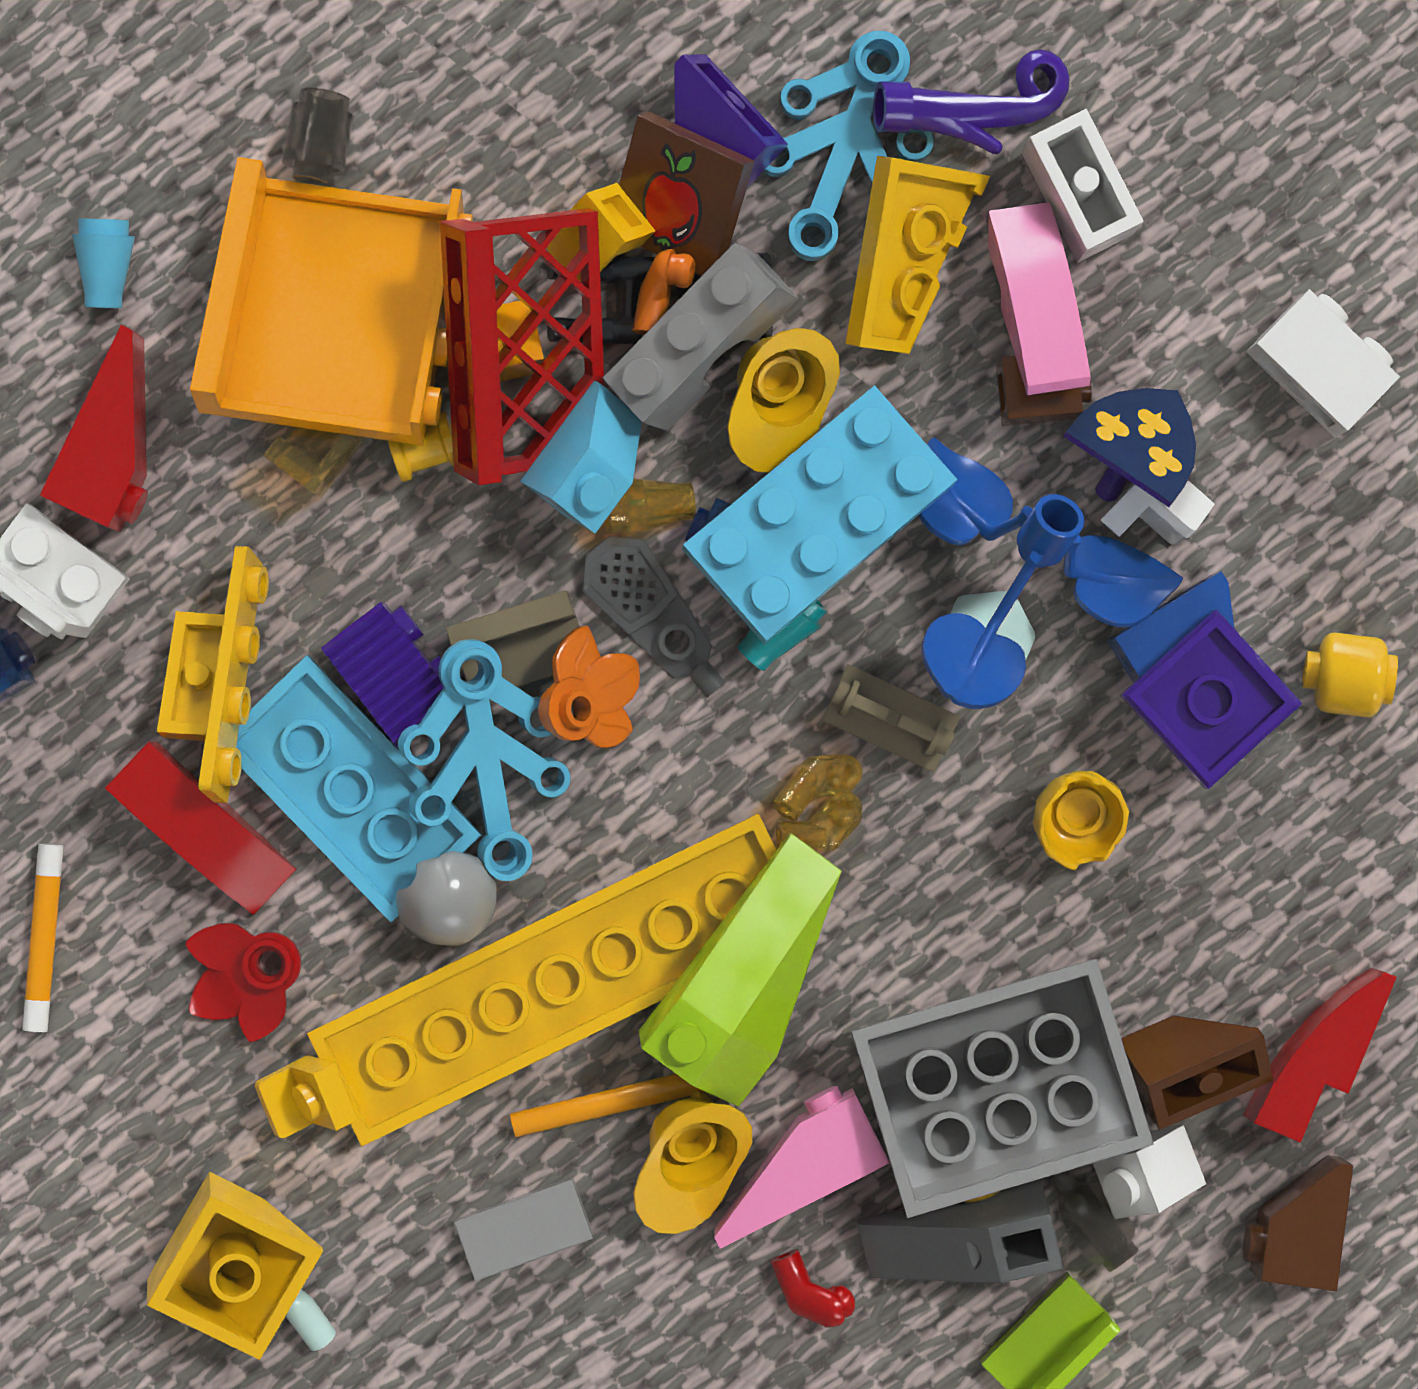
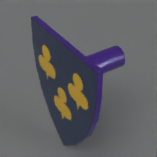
[1063,388,1196,508]

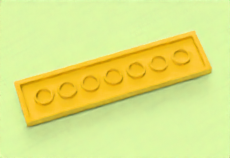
[307,813,776,1147]

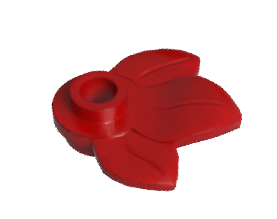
[185,923,302,1042]

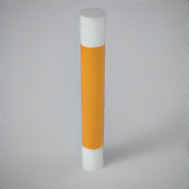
[22,843,64,1032]

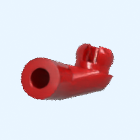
[770,1249,855,1328]

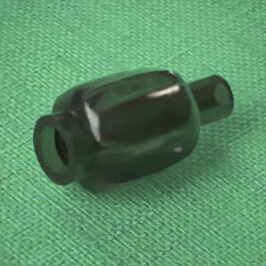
[1046,1170,1139,1273]

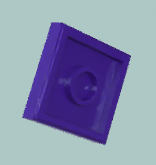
[1119,609,1302,789]

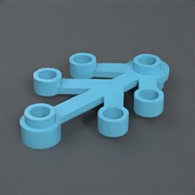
[763,31,934,261]
[398,639,571,881]

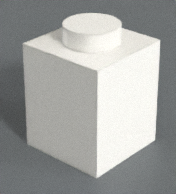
[1093,1125,1206,1219]

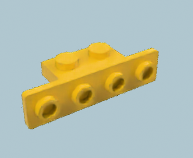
[157,546,269,803]

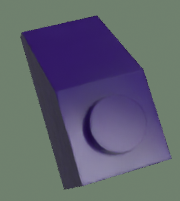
[674,54,788,188]

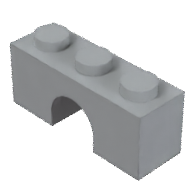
[603,242,799,431]

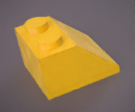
[147,1171,323,1360]

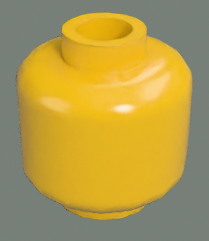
[1302,632,1398,717]

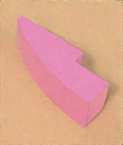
[988,202,1091,395]

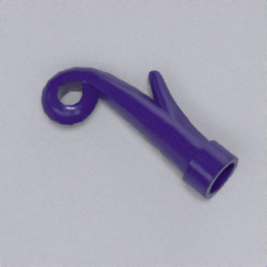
[873,49,1070,154]

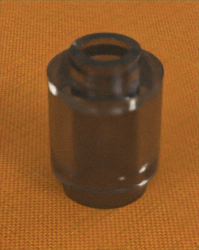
[282,88,354,185]

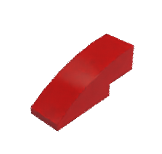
[105,742,297,915]
[1243,968,1397,1143]

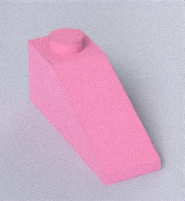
[714,1086,890,1249]

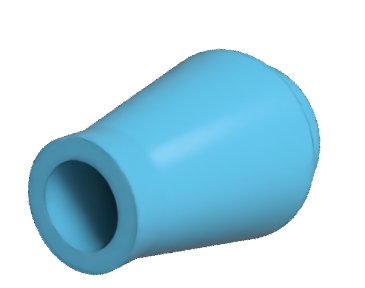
[72,218,135,308]

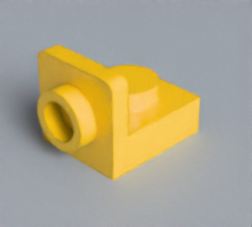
[255,1055,358,1138]

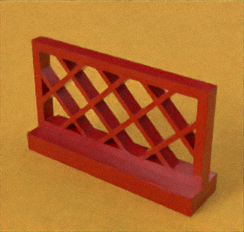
[440,208,605,486]

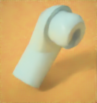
[286,1289,336,1351]

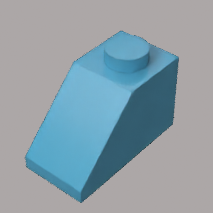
[520,380,642,534]

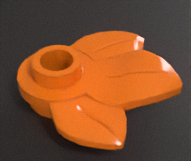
[538,625,640,748]

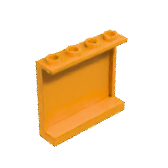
[190,157,473,446]

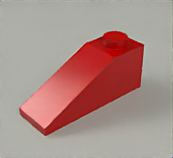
[40,325,148,532]

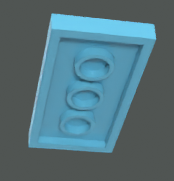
[682,385,958,645]
[236,655,483,922]

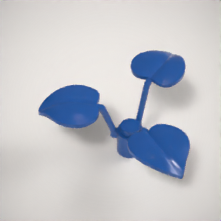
[918,437,1183,709]

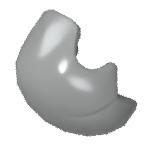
[396,851,496,946]

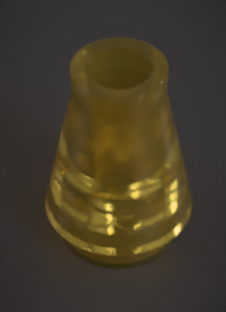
[604,478,696,539]

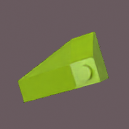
[638,832,842,1107]

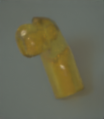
[772,754,863,821]

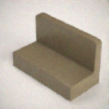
[446,590,580,687]

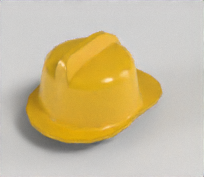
[727,328,840,473]
[633,1091,752,1234]

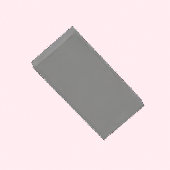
[454,1176,594,1281]

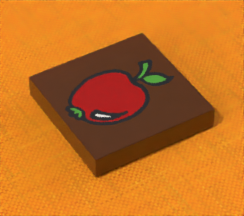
[619,112,755,276]

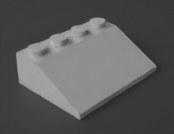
[850,959,1154,1218]

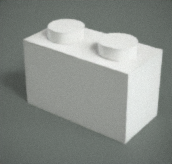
[1022,109,1144,263]
[1246,289,1400,438]

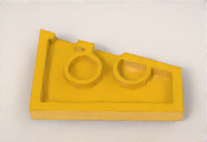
[845,156,991,354]

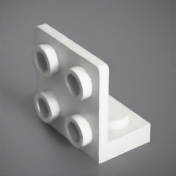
[0,503,130,640]

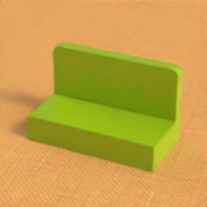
[980,1272,1121,1389]

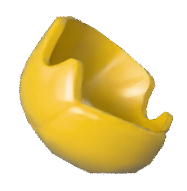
[1033,771,1129,870]

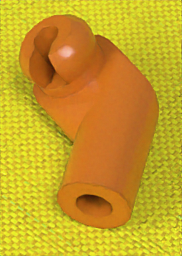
[632,249,695,336]

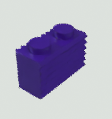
[321,602,443,748]

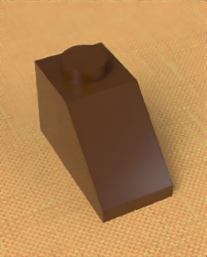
[1121,1015,1273,1130]
[1243,1155,1353,1291]

